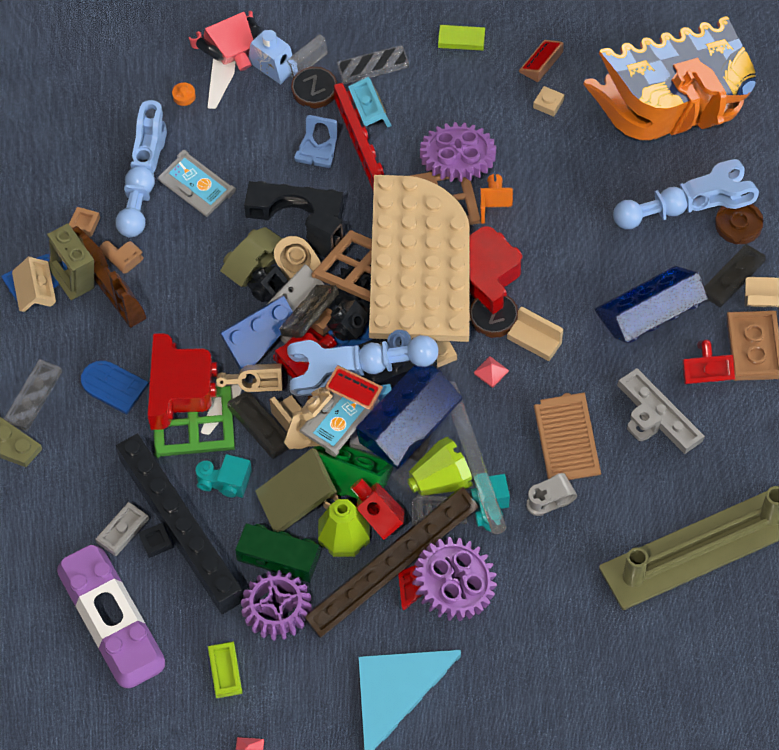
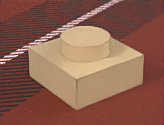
[533,86,565,117]
[435,341,457,368]

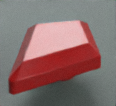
[398,565,423,610]

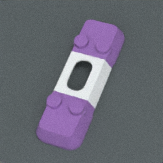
[57,545,165,688]

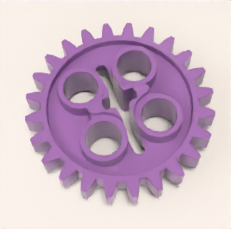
[420,122,496,182]
[412,537,497,621]

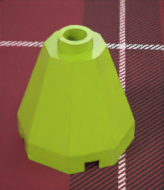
[407,437,473,496]
[318,499,370,557]

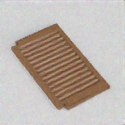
[534,392,601,480]

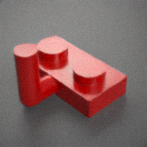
[682,340,735,384]

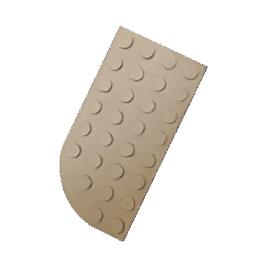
[369,175,469,342]

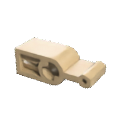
[216,363,283,392]

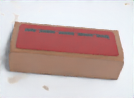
[519,40,564,82]
[325,365,383,410]

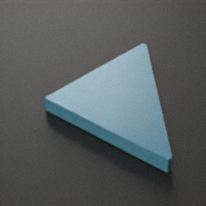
[359,650,461,750]

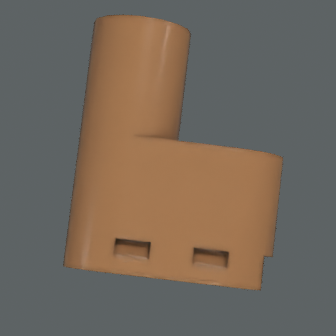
[99,240,144,273]

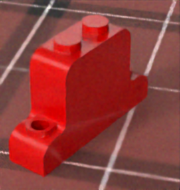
[469,226,523,315]
[148,333,218,430]

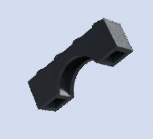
[244,181,344,220]

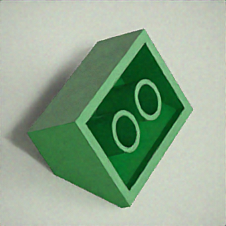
[313,444,395,504]

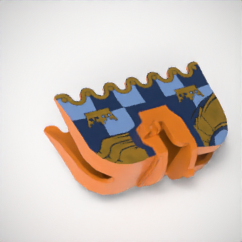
[583,16,756,140]

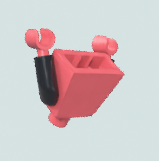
[189,11,259,71]

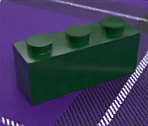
[235,523,320,583]

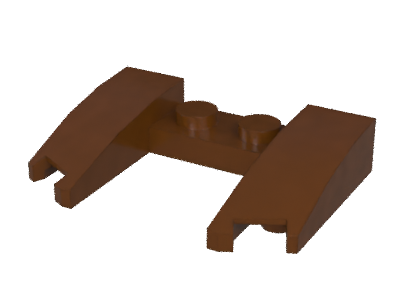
[72,226,147,328]

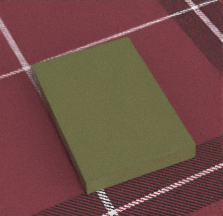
[255,448,337,533]

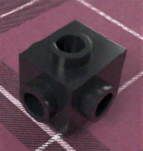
[247,266,288,302]
[326,300,370,341]

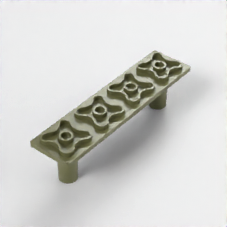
[599,486,779,610]

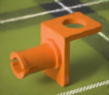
[480,174,513,224]

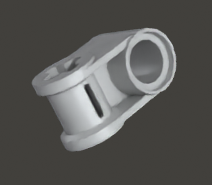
[526,473,577,516]

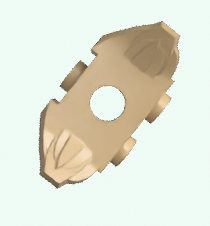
[284,387,333,449]

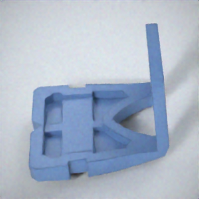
[294,115,337,168]

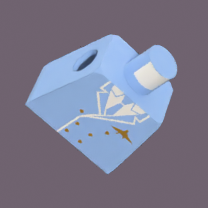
[249,30,296,85]

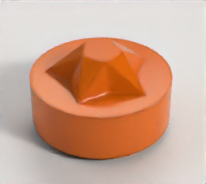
[172,82,196,106]

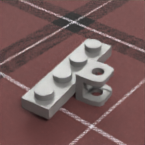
[617,368,705,454]

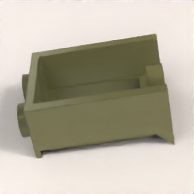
[47,223,94,300]

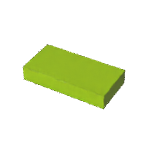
[438,25,485,51]
[208,642,243,698]

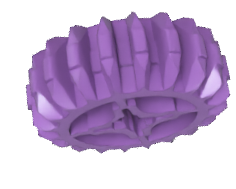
[241,570,312,641]

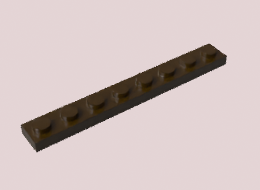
[303,487,479,638]

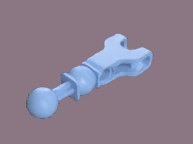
[115,100,167,238]
[613,159,759,230]
[287,335,439,396]

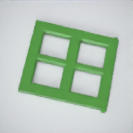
[154,386,235,458]

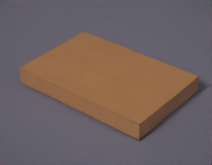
[726,311,779,381]

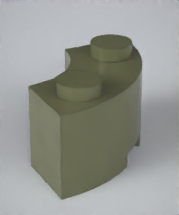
[220,227,282,287]

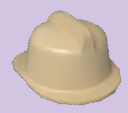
[274,236,321,281]

